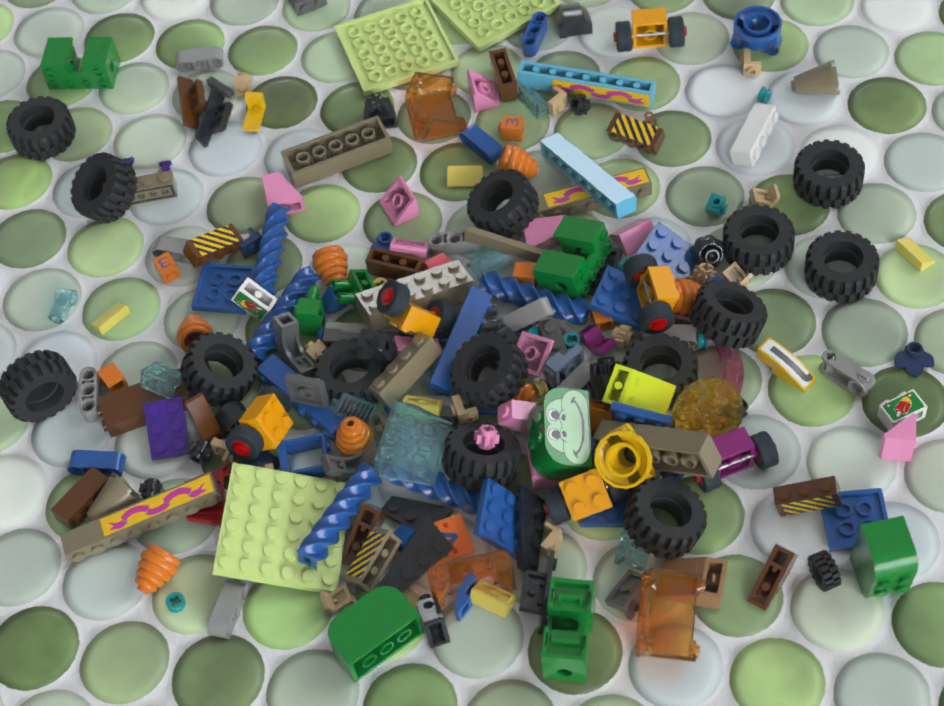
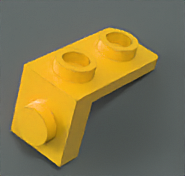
[242,92,266,132]

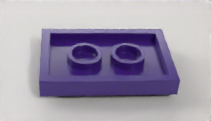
[143,396,190,461]

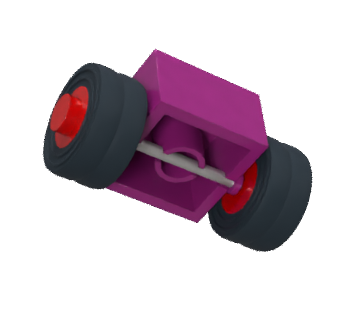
[693,426,779,493]

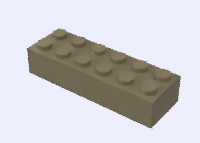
[280,115,393,189]
[355,260,474,331]
[592,420,722,479]

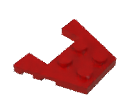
[184,459,239,527]

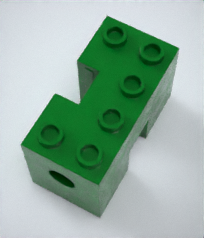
[40,36,121,90]
[532,215,612,300]
[541,577,596,683]

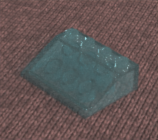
[374,400,452,486]

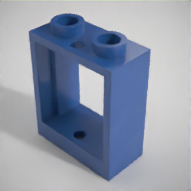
[277,433,331,478]

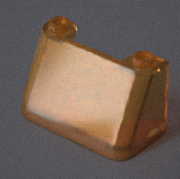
[405,72,467,142]
[428,550,517,607]
[635,567,705,662]

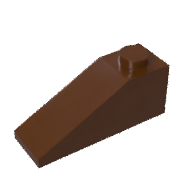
[184,392,224,448]
[341,504,387,566]
[747,544,799,611]

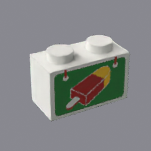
[231,277,278,322]
[877,389,928,431]

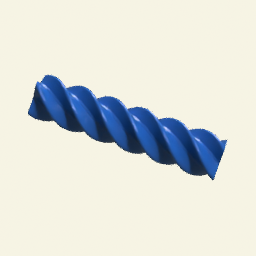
[253,202,291,296]
[246,266,322,363]
[478,271,590,325]
[383,455,480,515]
[296,461,382,571]

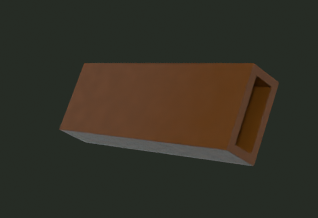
[97,361,212,438]

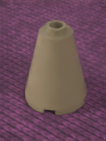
[791,60,840,95]
[86,472,143,522]

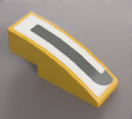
[757,337,816,393]

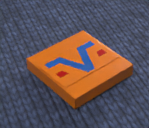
[433,513,475,567]

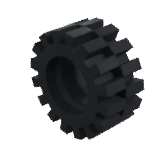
[807,550,842,592]

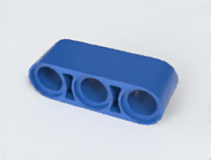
[522,12,548,57]
[459,124,504,165]
[67,450,127,477]

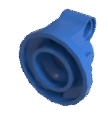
[730,6,783,56]

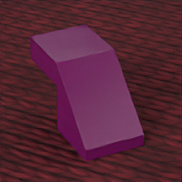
[578,325,617,355]

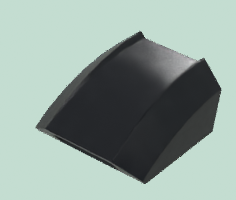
[554,2,593,39]

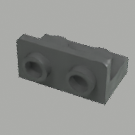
[604,569,655,620]

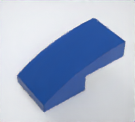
[455,572,477,622]

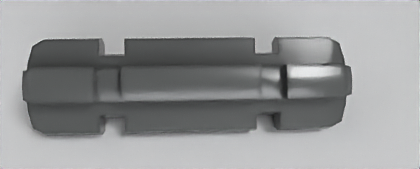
[206,77,234,98]

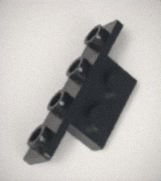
[195,87,233,147]
[519,550,557,634]

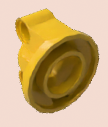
[594,423,655,489]

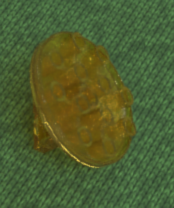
[670,376,743,437]

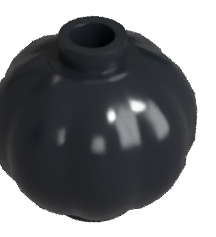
[690,235,725,268]

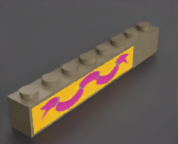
[506,167,652,218]
[60,472,223,563]

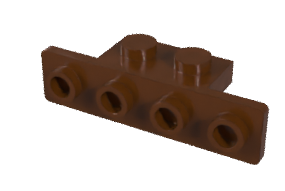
[177,76,206,130]

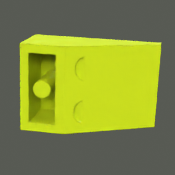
[602,364,677,415]

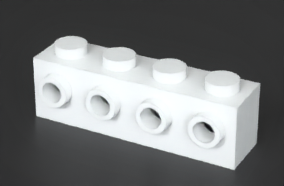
[730,103,779,167]

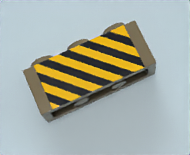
[343,526,402,593]

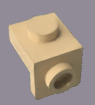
[740,49,761,76]
[233,73,253,97]
[548,86,568,117]
[749,184,780,208]
[720,262,754,287]
[304,339,326,364]
[450,394,479,425]
[210,437,237,466]
[540,521,563,558]
[319,583,356,615]

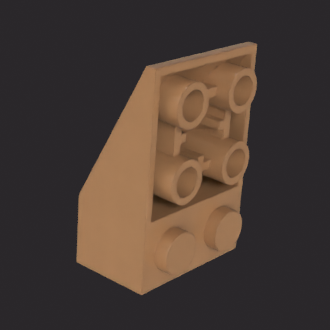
[657,557,728,610]

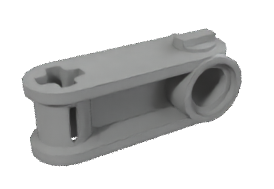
[819,350,876,397]

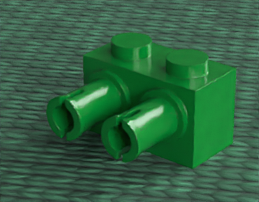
[330,269,375,311]
[294,286,327,336]

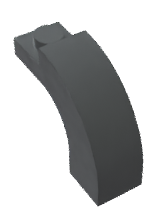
[272,312,315,377]
[320,440,394,483]

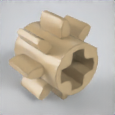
[692,263,717,285]
[612,324,635,348]

